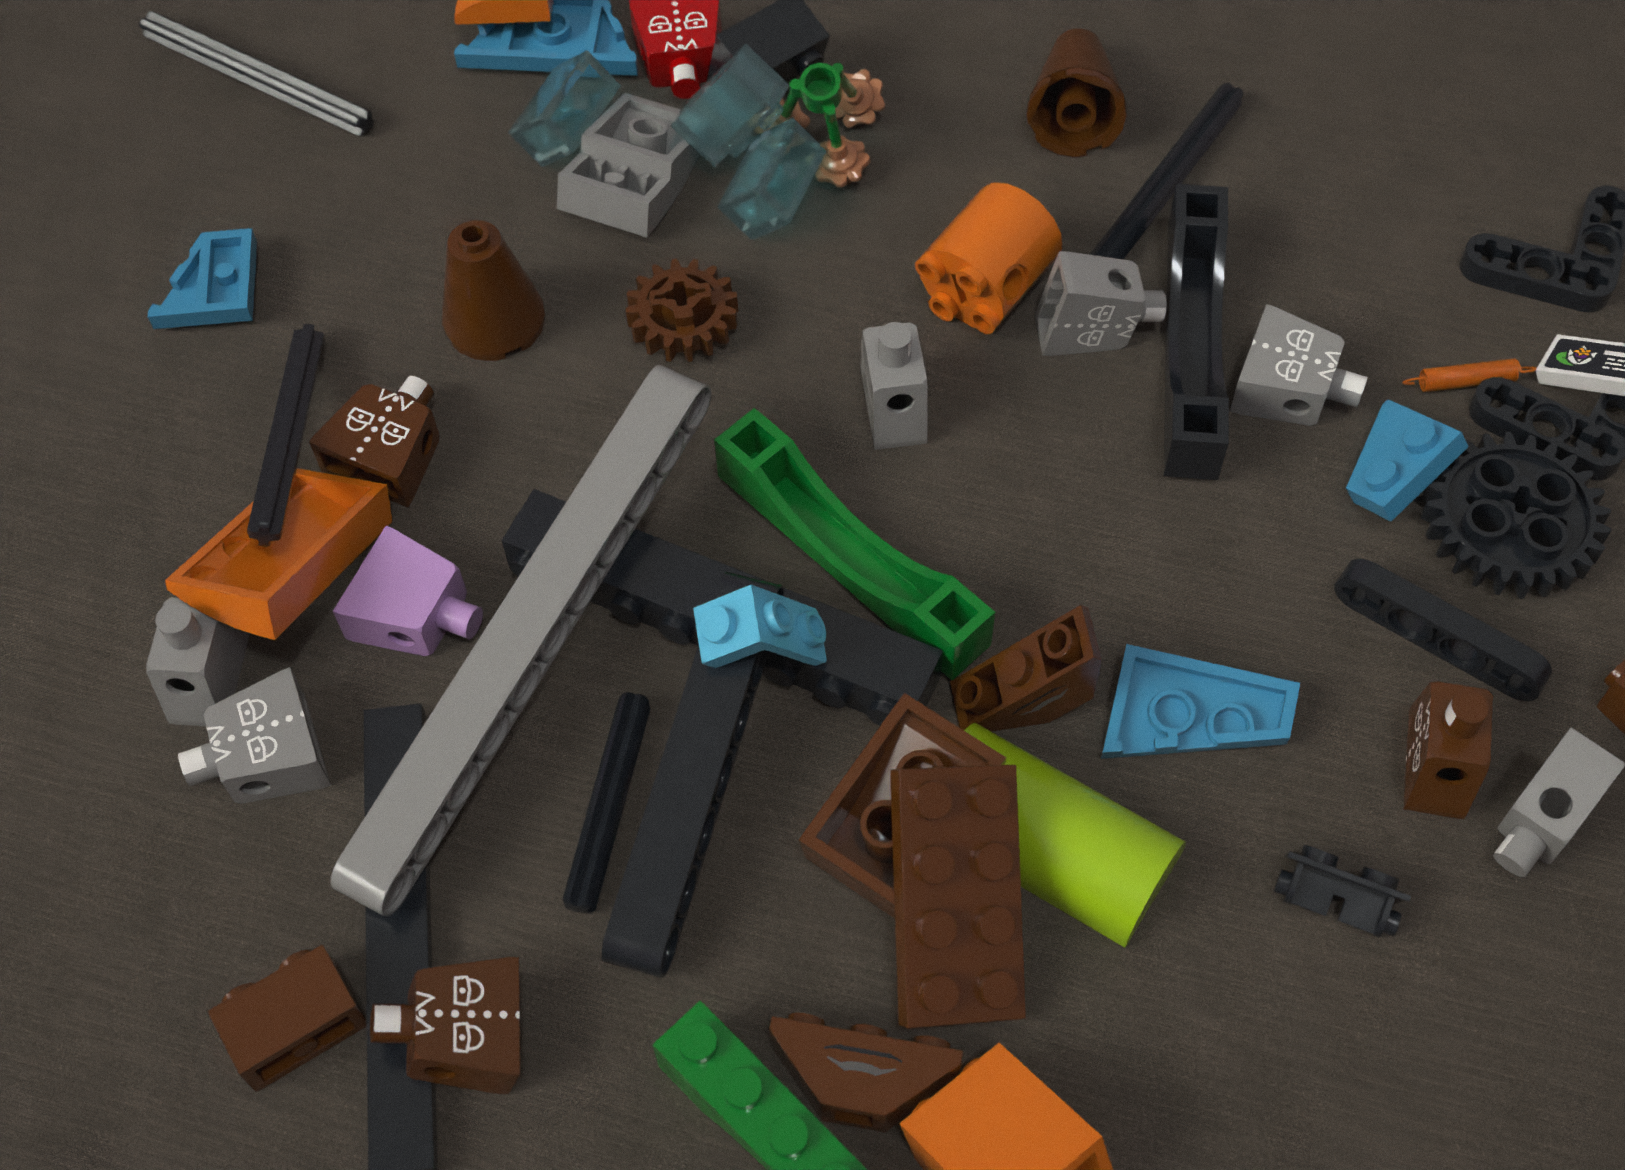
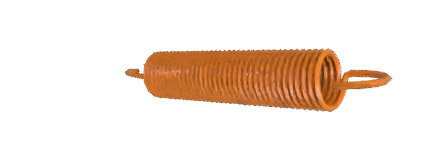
[1402,358,1537,392]

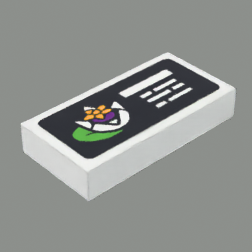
[1536,334,1625,396]

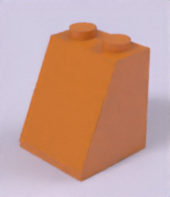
[899,1043,1113,1170]

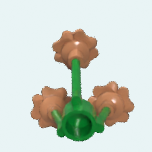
[751,63,886,188]

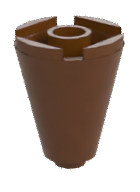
[1026,28,1127,157]
[442,220,546,361]

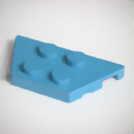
[454,0,638,76]

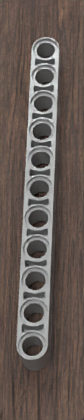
[330,365,711,917]

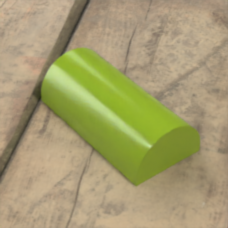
[964,723,1186,948]

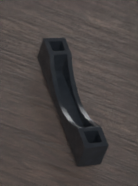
[1163,184,1229,480]

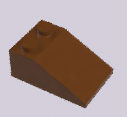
[799,693,1006,918]

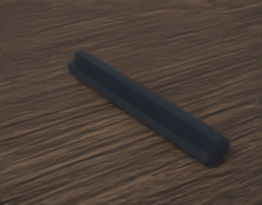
[563,692,651,914]

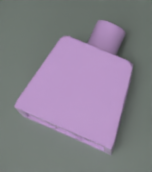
[333,526,483,656]

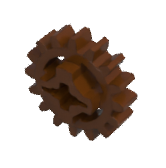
[625,258,739,362]

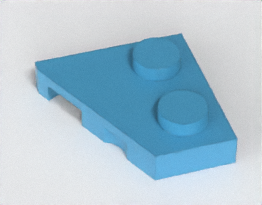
[147,228,257,329]
[1346,399,1469,522]

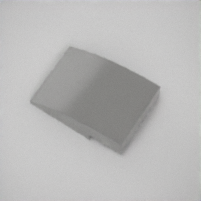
[557,93,713,237]

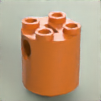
[915,182,1062,334]

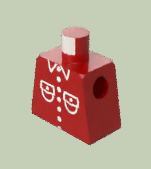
[629,0,722,99]

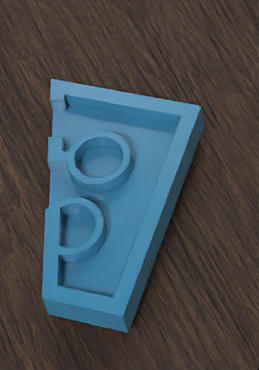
[1101,644,1300,759]

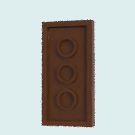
[890,765,1026,1028]

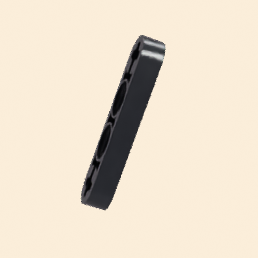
[1334,559,1552,701]

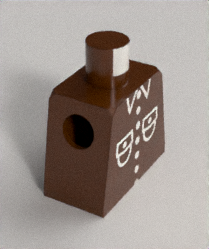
[309,376,440,508]
[1403,681,1493,820]
[370,957,520,1094]

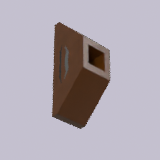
[950,605,1102,732]
[769,1013,963,1133]

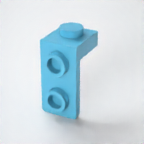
[693,585,827,668]

